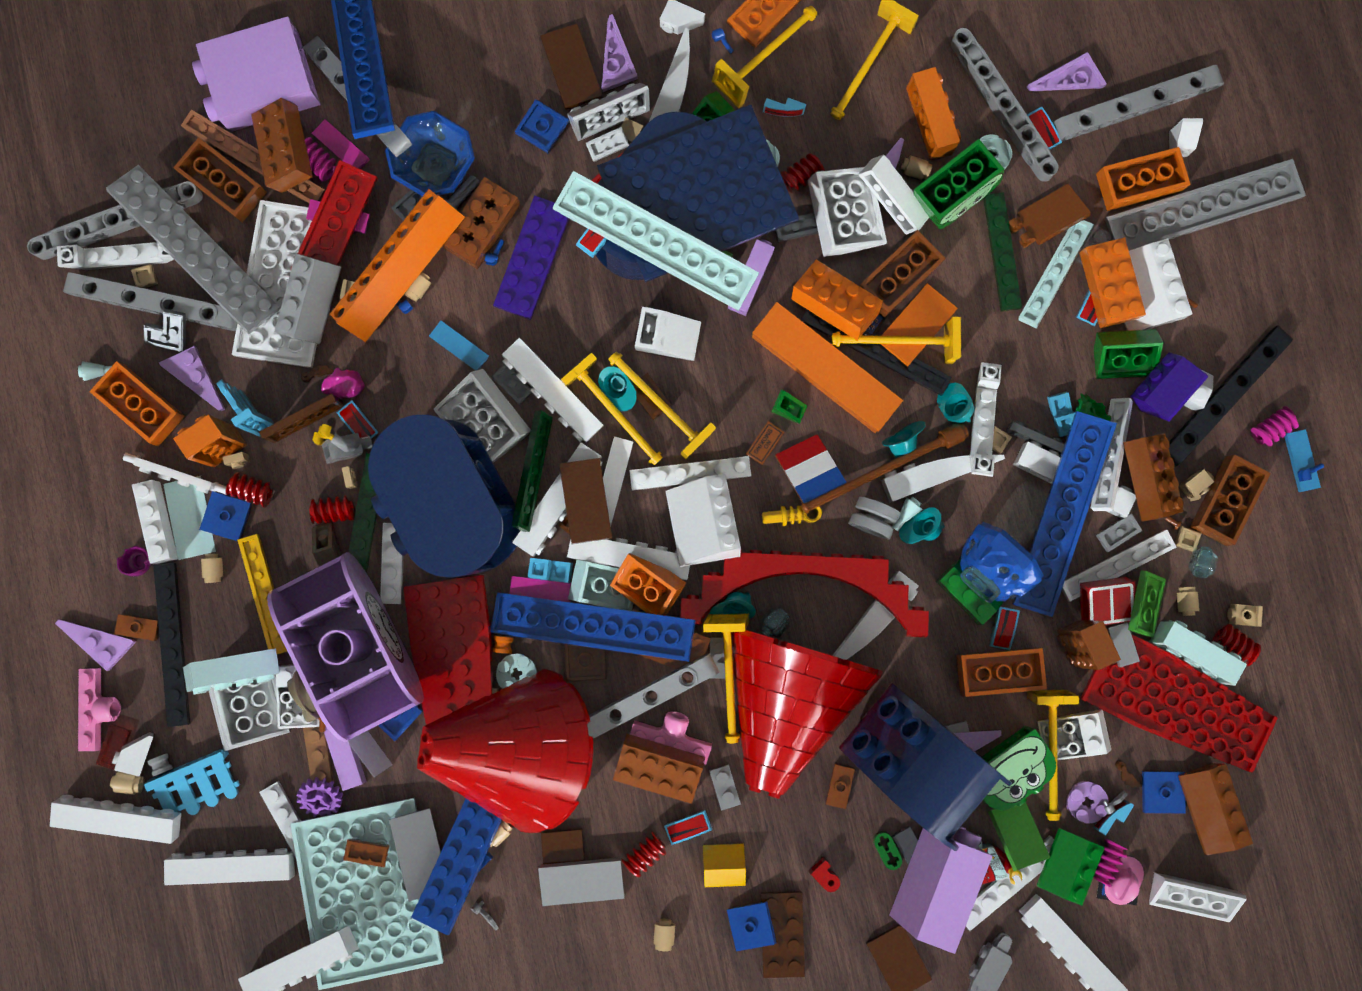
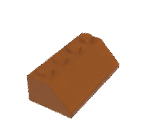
[1178,763,1253,855]

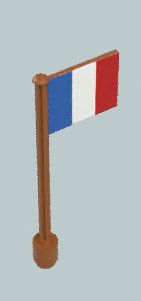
[775,423,969,514]

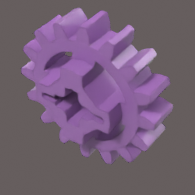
[296,777,343,817]

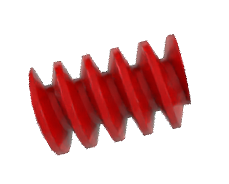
[780,153,825,194]
[225,472,273,508]
[309,496,355,524]
[1212,624,1261,666]
[621,831,666,878]

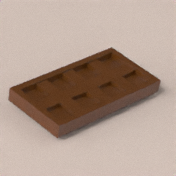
[761,891,805,978]

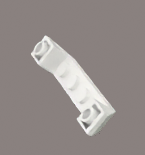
[57,242,174,270]
[970,362,1002,477]

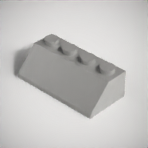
[274,253,342,344]

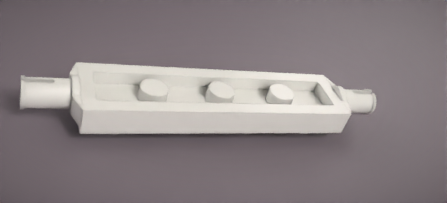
[123,453,226,495]

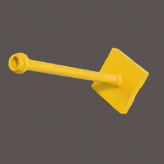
[830,0,919,120]
[712,6,817,109]
[832,317,961,364]
[608,351,716,459]
[561,353,663,465]
[703,614,749,744]
[1027,690,1079,821]

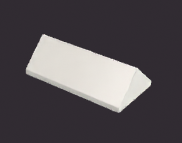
[1149,872,1247,922]

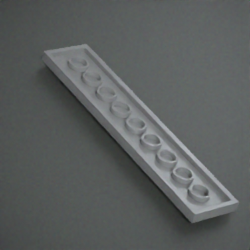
[1105,159,1306,251]
[106,165,280,334]

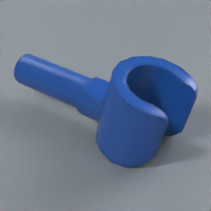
[712,28,734,54]
[485,239,504,266]
[396,300,413,314]
[1298,463,1324,482]

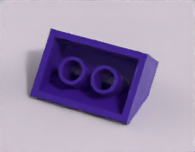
[1130,352,1208,422]

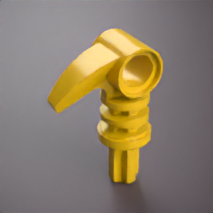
[762,506,822,526]

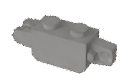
[968,932,1013,991]

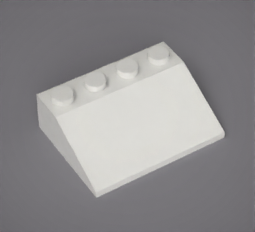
[567,83,650,141]
[807,167,887,257]
[1124,239,1192,331]
[434,369,531,463]
[666,473,741,567]
[209,675,290,751]

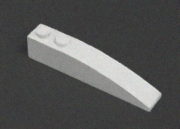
[649,28,690,122]
[881,455,1005,503]
[832,571,919,660]

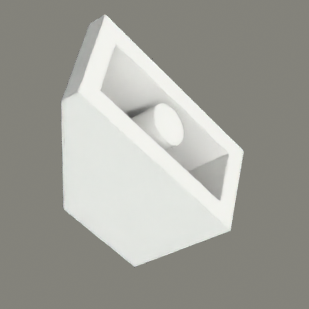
[660,0,705,35]
[1169,118,1203,157]
[1184,370,1214,411]
[112,732,154,776]

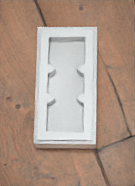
[586,127,629,162]

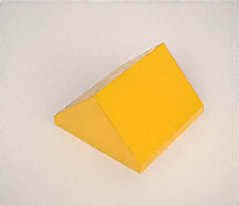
[703,843,746,887]

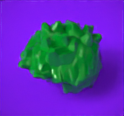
[1075,393,1112,421]

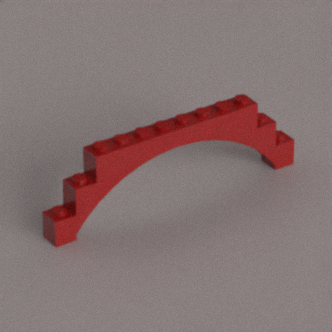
[680,550,929,638]

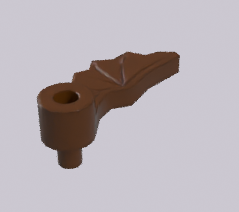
[1115,760,1142,788]

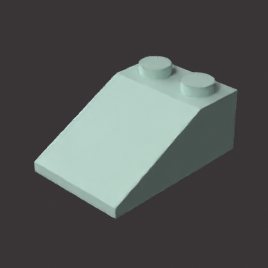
[568,560,634,611]

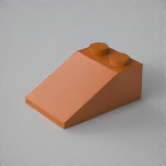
[610,553,686,616]

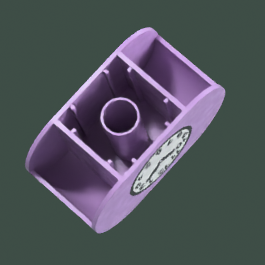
[267,552,424,742]

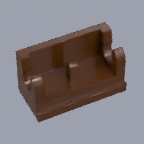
[633,373,671,420]

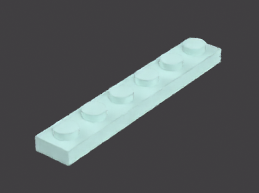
[1019,220,1094,329]

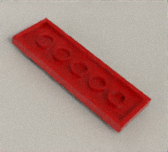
[290,160,378,270]

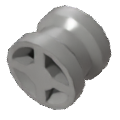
[147,753,173,777]

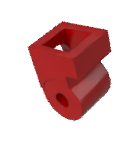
[809,857,840,892]

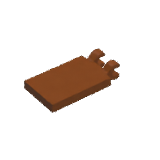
[1009,184,1091,248]

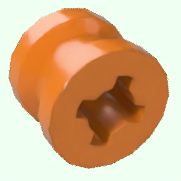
[492,636,514,654]

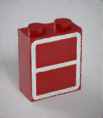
[1080,577,1137,625]

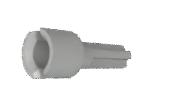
[445,176,479,211]

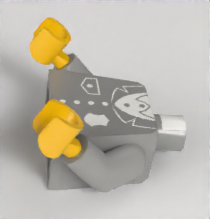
[312,424,372,464]

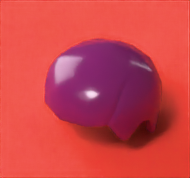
[117,546,151,577]

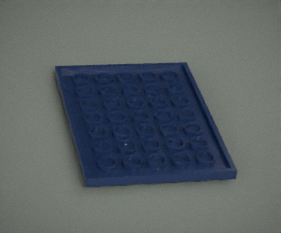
[597,105,799,282]

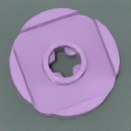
[1066,781,1109,823]

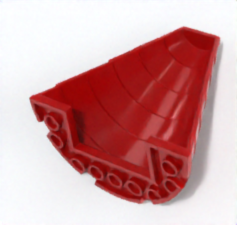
[731,630,884,799]
[417,669,593,833]

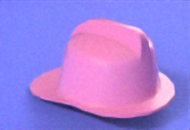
[1104,856,1144,905]

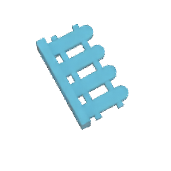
[216,379,275,437]
[144,748,240,815]

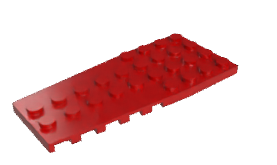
[404,575,493,725]
[1080,634,1278,773]

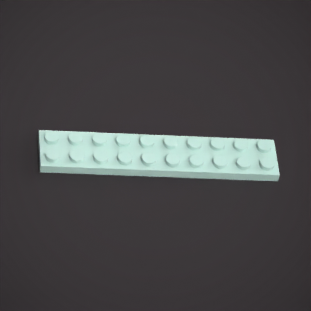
[553,171,759,311]

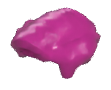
[321,368,365,399]

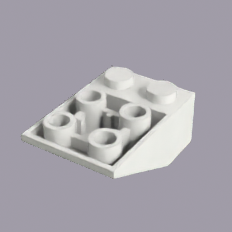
[635,307,701,361]
[276,665,320,729]
[1037,709,1112,760]

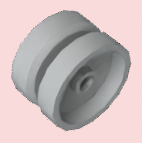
[848,497,900,540]

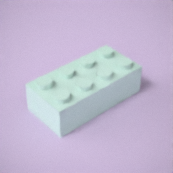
[1149,620,1247,686]
[183,648,280,695]

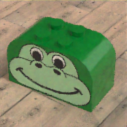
[914,139,1004,229]
[981,726,1056,810]

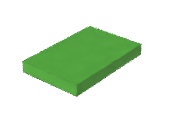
[1128,570,1166,638]
[988,802,1051,871]

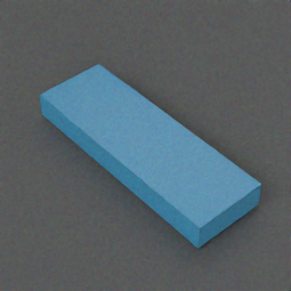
[429,321,489,371]
[1284,429,1321,492]

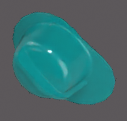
[598,366,637,411]
[937,382,975,423]
[882,421,926,458]
[899,507,945,544]
[710,592,756,619]

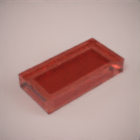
[96,724,132,770]

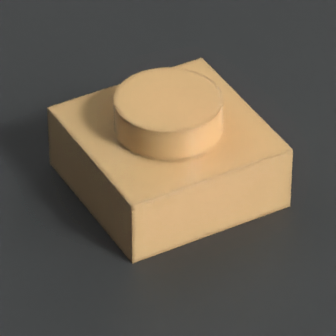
[223,452,250,469]

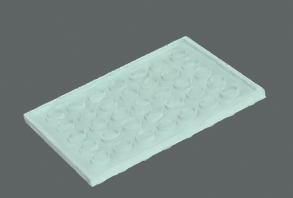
[290,798,444,990]

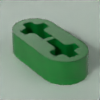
[873,831,902,870]

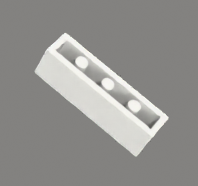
[859,154,929,235]
[132,480,178,564]

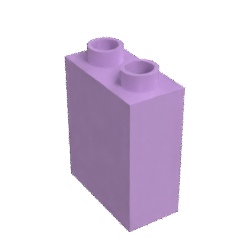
[192,16,321,132]
[889,826,992,954]

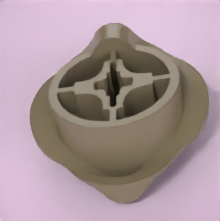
[287,670,320,722]

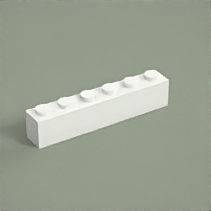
[502,338,603,443]
[1013,441,1136,518]
[512,443,603,557]
[567,538,690,580]
[50,795,181,844]
[164,848,295,885]
[1019,894,1128,991]
[238,926,359,991]

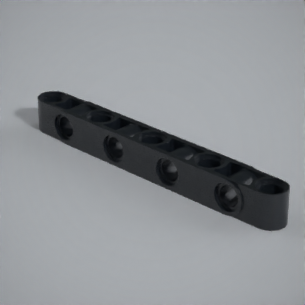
[1169,325,1293,467]

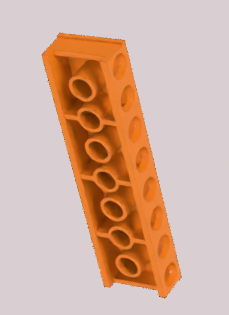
[330,189,465,342]
[752,302,903,433]

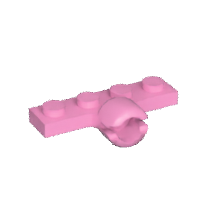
[78,668,121,751]
[630,711,712,765]

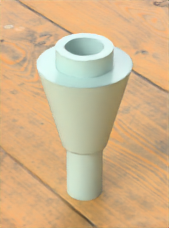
[78,361,112,381]
[892,496,923,531]

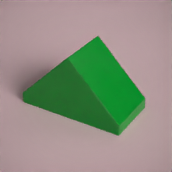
[771,390,807,424]

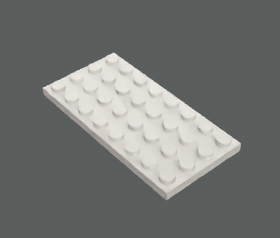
[232,200,317,368]

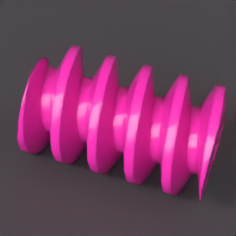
[305,137,336,181]
[1251,406,1299,447]
[1093,839,1127,887]

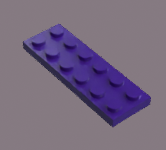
[493,195,569,320]

